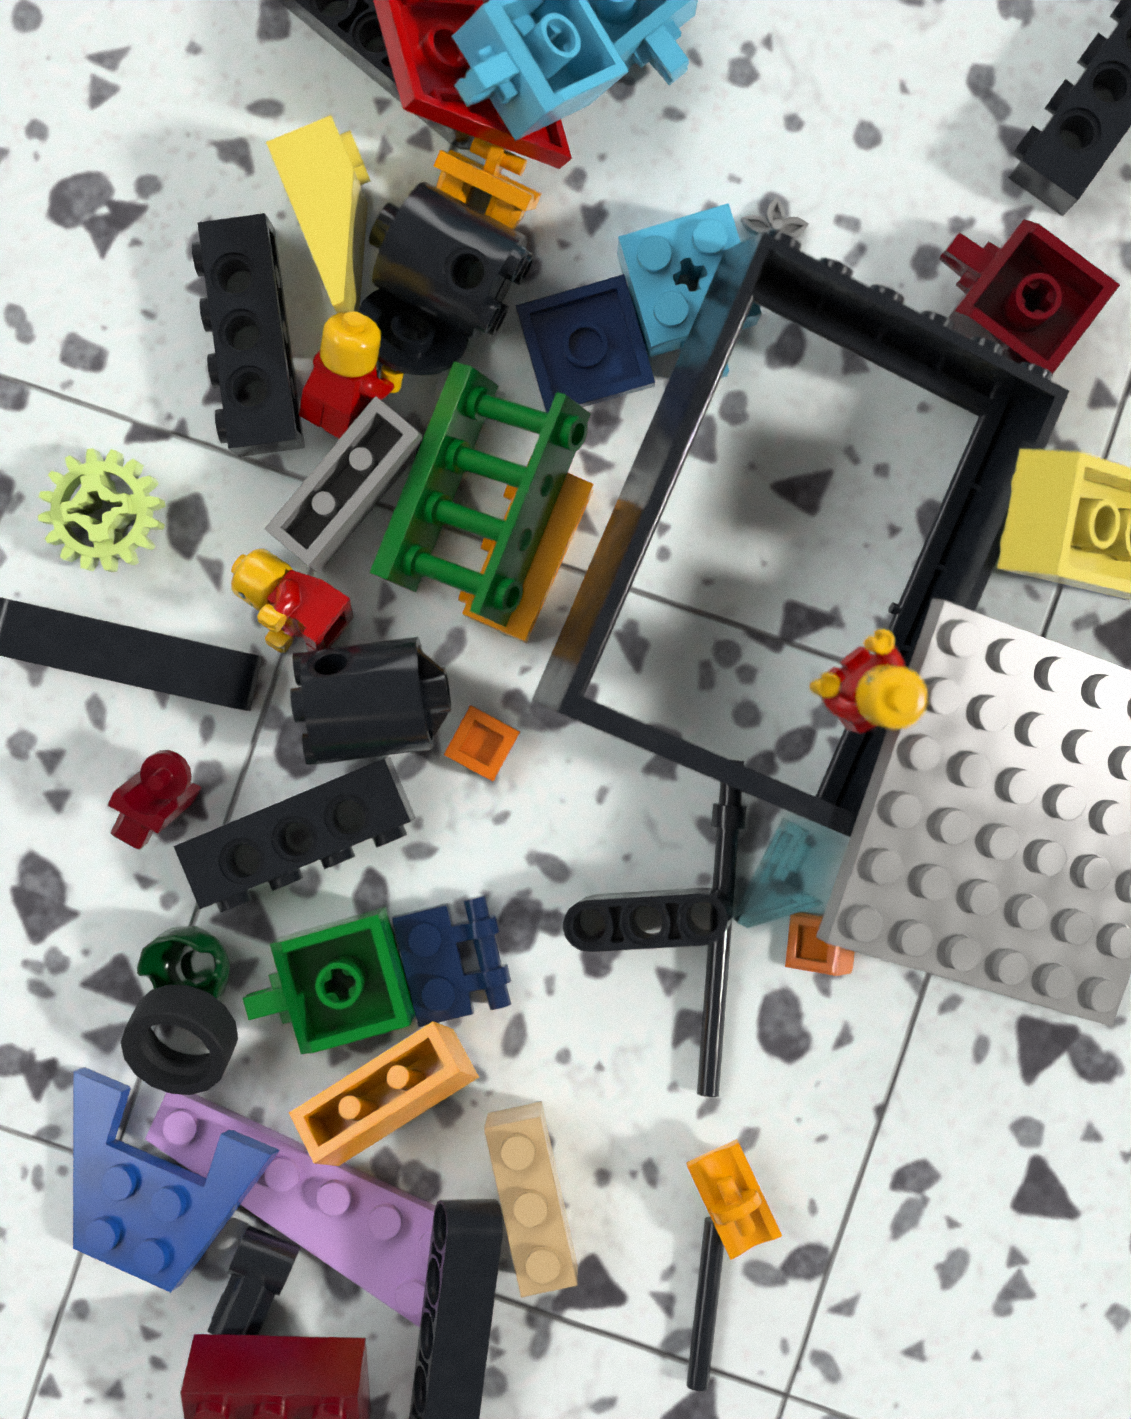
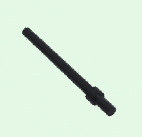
[697,759,747,1097]

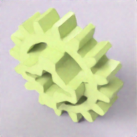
[38,448,166,572]

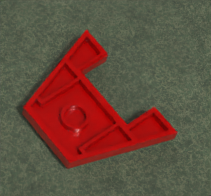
[373,0,572,169]

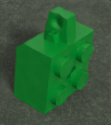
[242,907,416,1055]

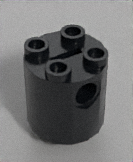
[368,182,535,340]
[290,636,452,766]

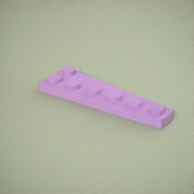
[145,1092,436,1327]

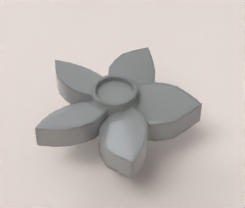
[741,197,809,239]

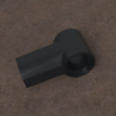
[207,1225,301,1335]

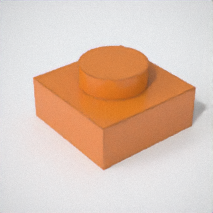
[444,705,520,781]

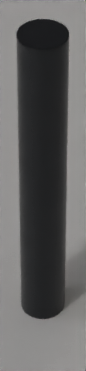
[686,1217,724,1391]

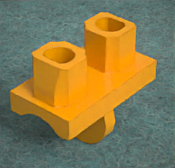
[434,137,542,230]
[686,1139,782,1260]

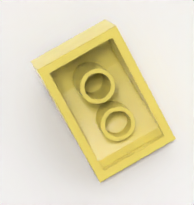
[266,115,371,313]

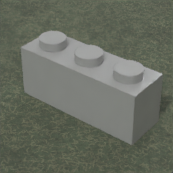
[264,396,423,572]

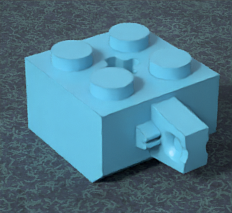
[452,0,629,141]
[587,0,698,86]
[617,203,762,378]

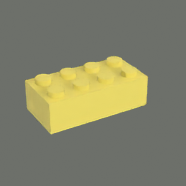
[997,449,1131,600]

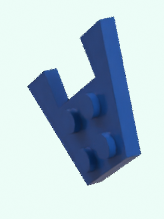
[73,1067,280,1293]

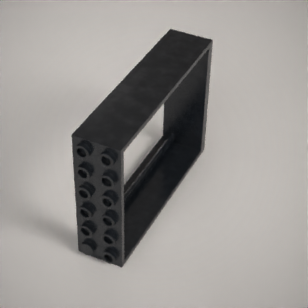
[532,230,1070,837]

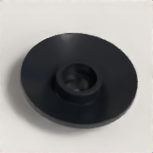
[358,289,468,375]

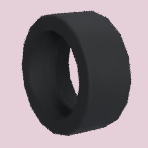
[120,985,238,1095]

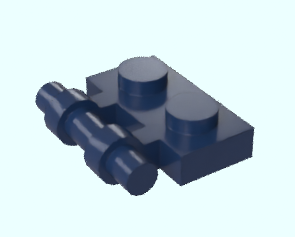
[392,895,511,1027]

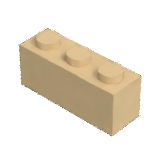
[484,1101,578,1298]

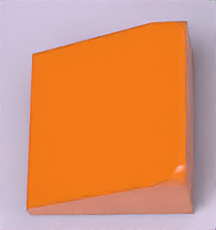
[785,911,855,976]

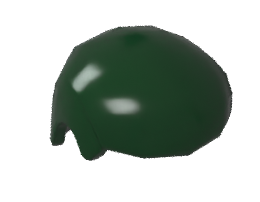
[137,926,230,999]

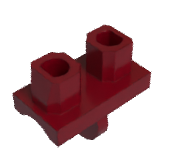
[107,750,202,850]

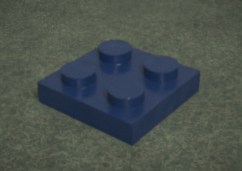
[515,274,655,413]

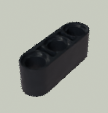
[563,887,733,952]

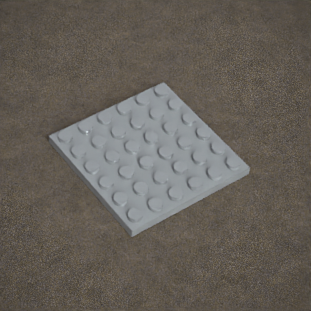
[816,599,1131,1027]

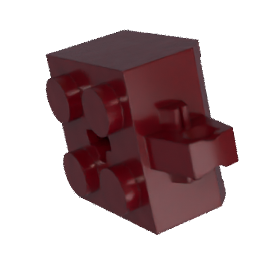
[939,219,1120,374]

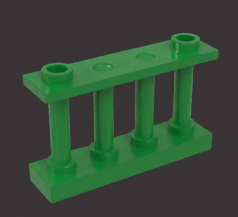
[369,361,591,627]

